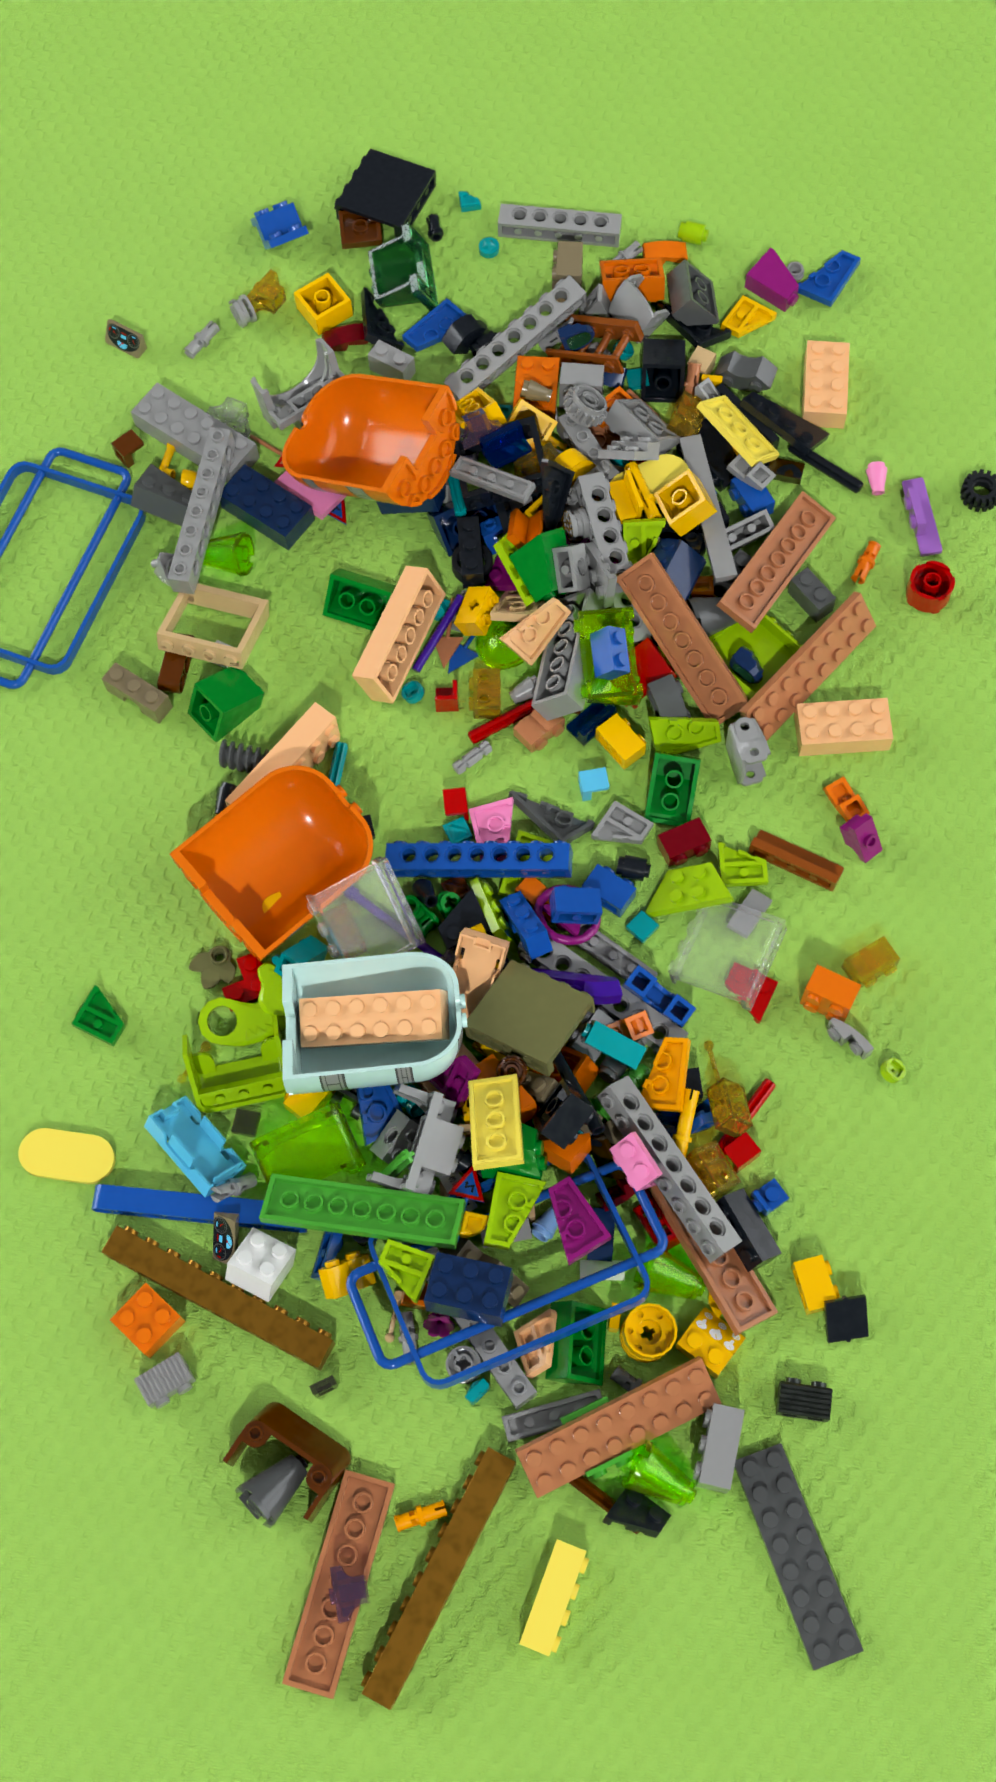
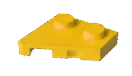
[721,295,777,338]

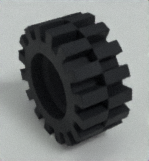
[960,469,996,512]

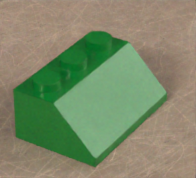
[322,568,396,631]
[545,1300,607,1386]

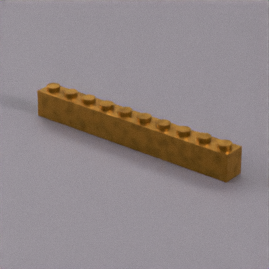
[102,1226,335,1371]
[361,1447,516,1710]

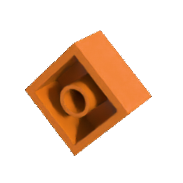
[800,964,861,1022]
[110,1283,186,1358]

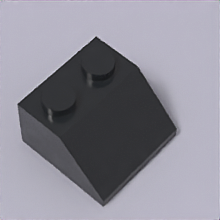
[533,1078,595,1149]

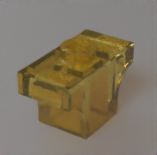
[247,269,286,314]

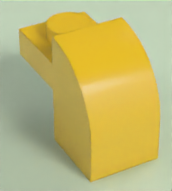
[555,448,596,482]

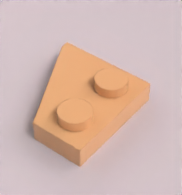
[513,1308,557,1379]

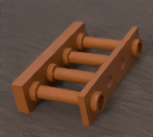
[545,314,644,374]

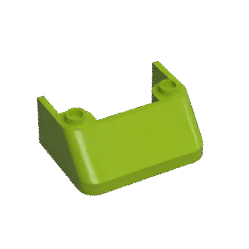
[182,1015,287,1113]

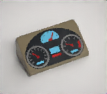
[105,319,147,359]
[213,1212,239,1264]

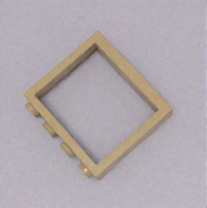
[156,583,269,670]

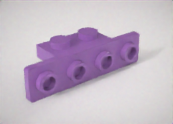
[902,477,943,557]

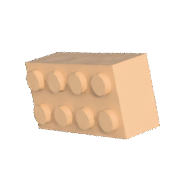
[802,340,850,429]
[794,698,893,756]

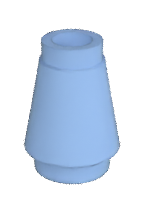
[531,1205,558,1242]

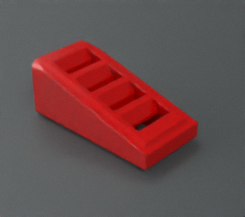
[633,1197,680,1253]

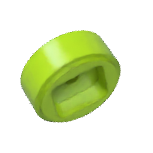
[880,1058,906,1083]

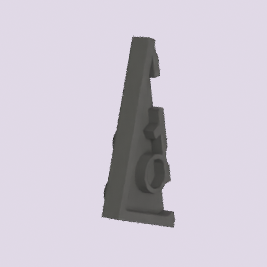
[508,790,595,843]

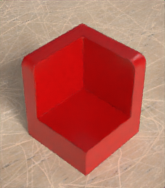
[435,680,459,712]
[442,787,469,821]
[724,1132,761,1173]

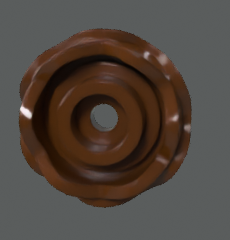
[496,1055,527,1084]

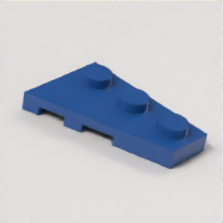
[798,250,861,307]
[402,298,467,352]
[356,1085,404,1146]

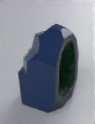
[558,323,595,351]
[729,646,764,684]

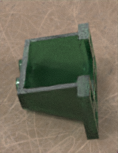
[368,222,438,311]

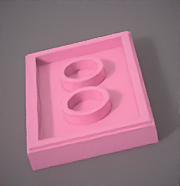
[274,471,346,520]

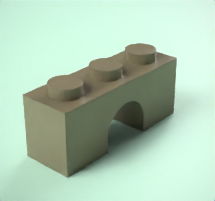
[102,662,173,724]

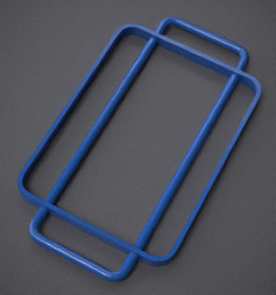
[0,447,146,689]
[346,1153,668,1390]

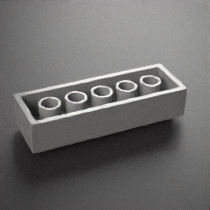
[131,383,260,483]
[531,588,604,721]

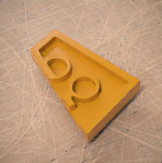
[641,1037,691,1112]

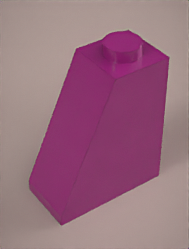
[745,247,799,312]

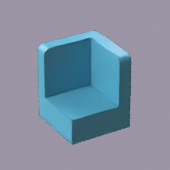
[578,767,609,801]

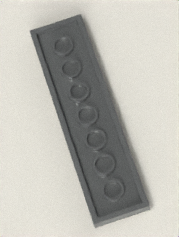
[735,1443,864,1670]

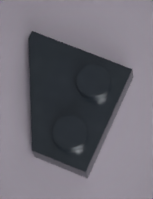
[438,889,491,950]
[602,1484,671,1538]

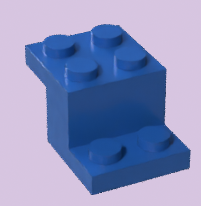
[250,200,309,250]

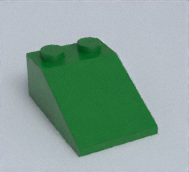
[644,751,701,826]

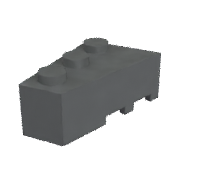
[131,464,192,526]

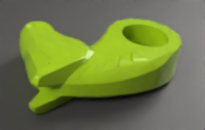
[198,961,286,1047]

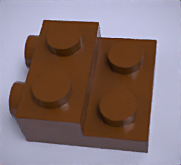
[338,211,383,249]

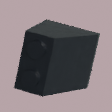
[641,338,686,403]

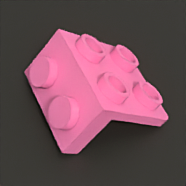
[609,1131,663,1192]

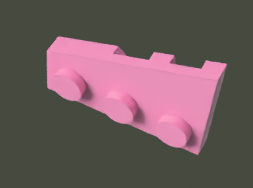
[469,797,514,861]

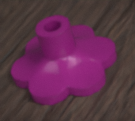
[423,1313,455,1338]

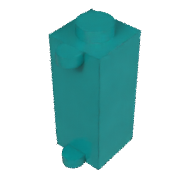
[272,935,330,976]
[580,1020,647,1070]

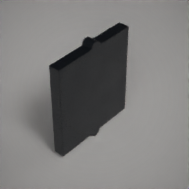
[824,1294,869,1343]

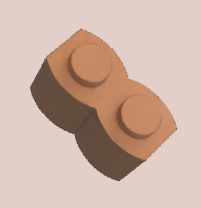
[513,710,565,753]

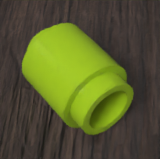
[678,221,709,246]

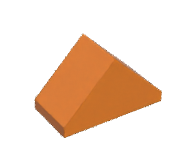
[543,1132,592,1175]

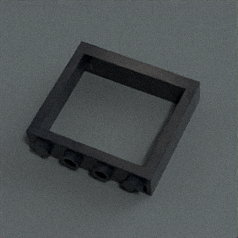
[454,416,545,512]

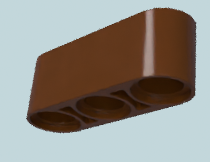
[157,632,195,694]

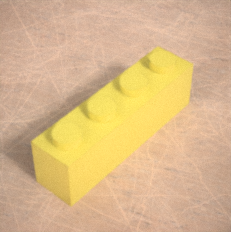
[519,1539,589,1656]

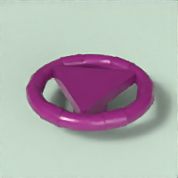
[534,884,601,945]

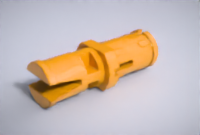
[394,1500,448,1532]

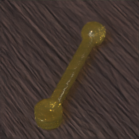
[177,1041,211,1084]
[704,1041,724,1089]

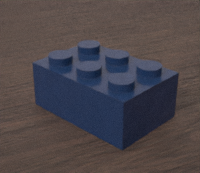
[424,1252,513,1327]

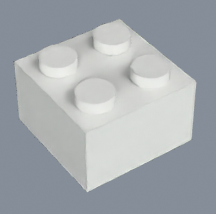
[225,1227,296,1302]

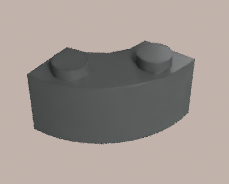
[714,351,778,393]
[646,674,691,718]

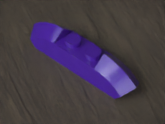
[531,968,623,1005]

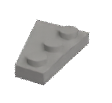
[585,542,617,608]

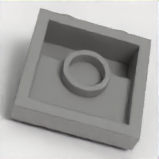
[598,436,660,460]

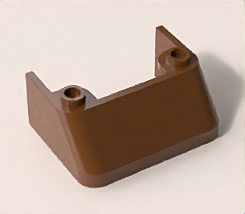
[222,1402,351,1523]

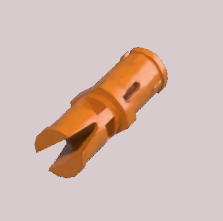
[851,541,881,584]

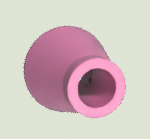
[866,461,888,496]

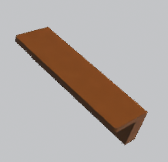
[749,830,844,892]

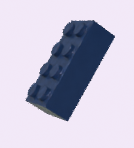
[220,464,315,551]

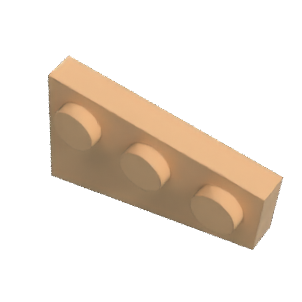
[499,597,571,666]

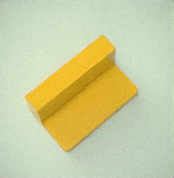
[609,470,643,524]

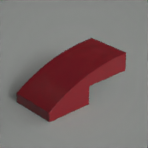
[321,323,368,351]
[595,1173,635,1212]

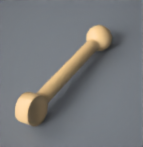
[385,1290,402,1343]

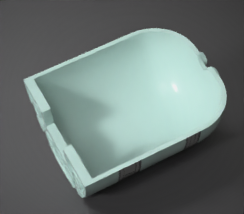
[282,952,468,1095]

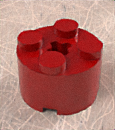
[906,561,955,614]

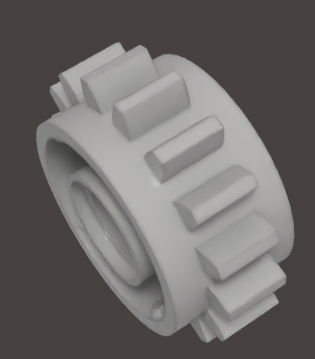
[563,384,608,427]

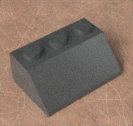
[667,260,719,326]

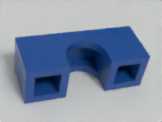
[499,891,553,960]
[622,965,696,1028]

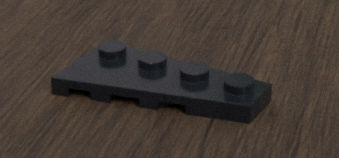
[740,391,830,456]

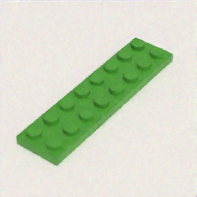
[259,1173,466,1250]

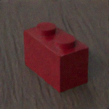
[657,817,712,867]

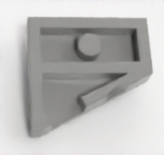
[591,801,654,844]

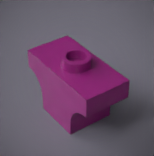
[840,813,883,863]

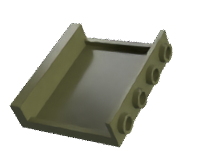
[465,960,595,1077]

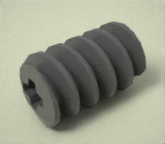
[219,739,269,773]

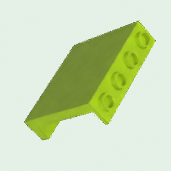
[709,615,803,700]

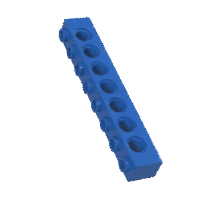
[384,840,573,878]

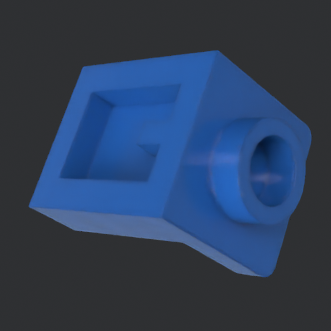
[479,516,503,555]
[691,1098,723,1134]
[750,1178,789,1216]

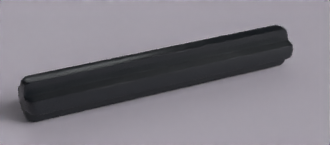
[788,444,863,493]

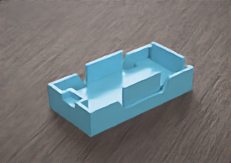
[144,1095,247,1198]

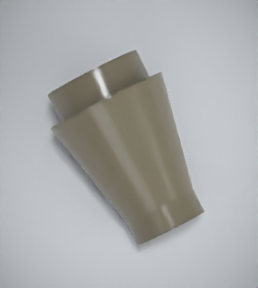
[520,379,553,402]

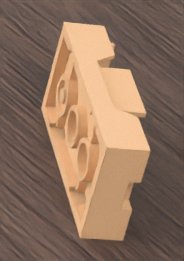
[452,927,510,1019]

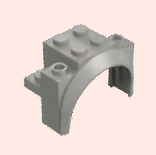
[250,338,345,430]
[366,1084,465,1195]

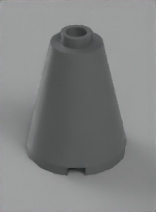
[686,597,738,637]
[235,1454,308,1528]

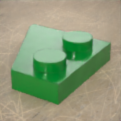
[71,985,126,1047]

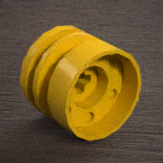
[619,1303,677,1363]

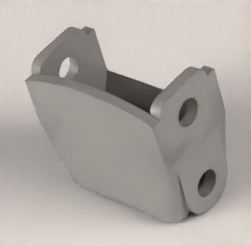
[609,274,670,344]
[726,717,771,786]

